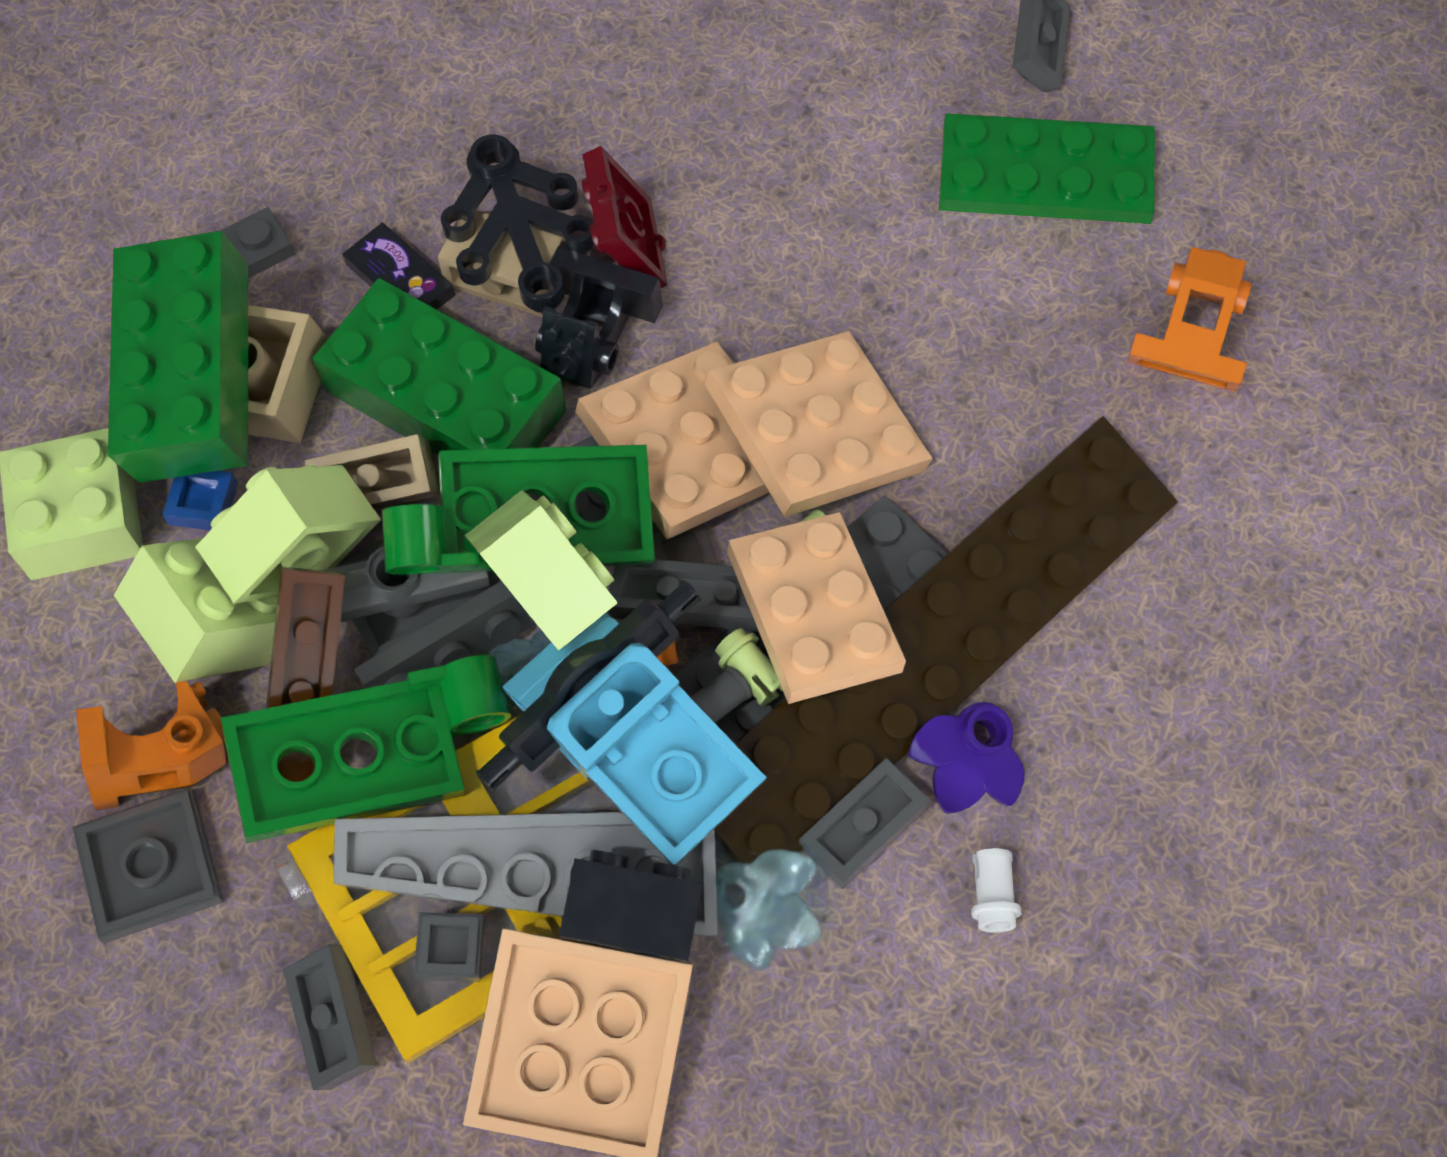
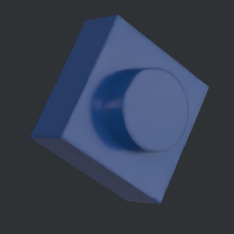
[162,471,238,531]

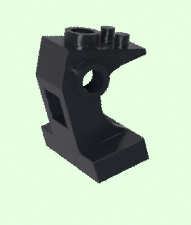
[535,246,663,389]

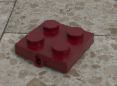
[582,146,668,288]

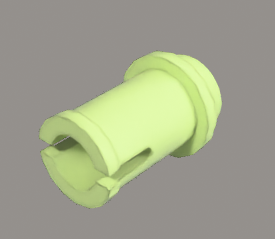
[715,628,783,707]

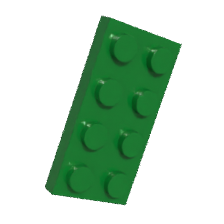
[938,113,1155,224]

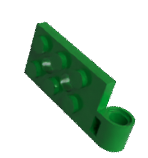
[382,444,655,575]
[221,655,511,843]

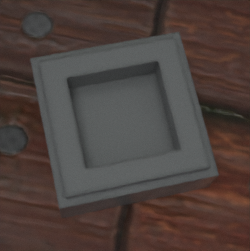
[414,912,485,982]

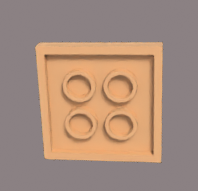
[704,331,933,517]
[575,342,769,540]
[463,929,694,1157]

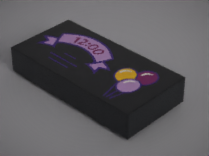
[342,222,455,310]

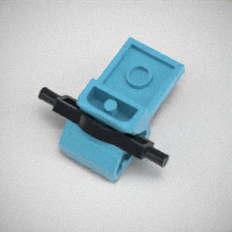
[476,580,767,865]

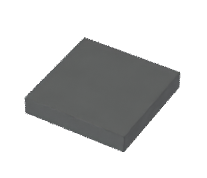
[73,787,224,944]

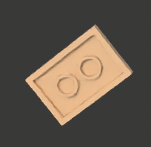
[727,512,906,704]

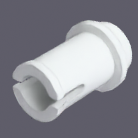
[971,848,1022,933]

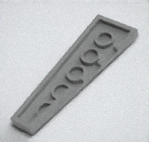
[334,812,718,937]

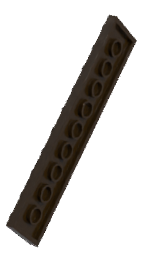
[715,416,1178,887]

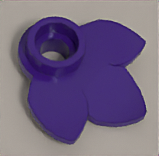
[908,702,1024,814]

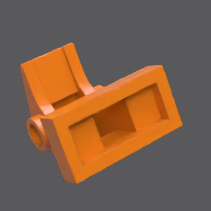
[1127,247,1252,392]
[76,681,227,811]

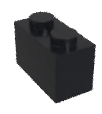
[559,850,703,963]

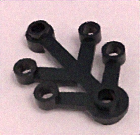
[441,134,594,313]

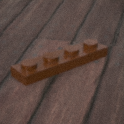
[266,567,345,782]

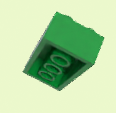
[108,230,248,483]
[312,278,567,456]

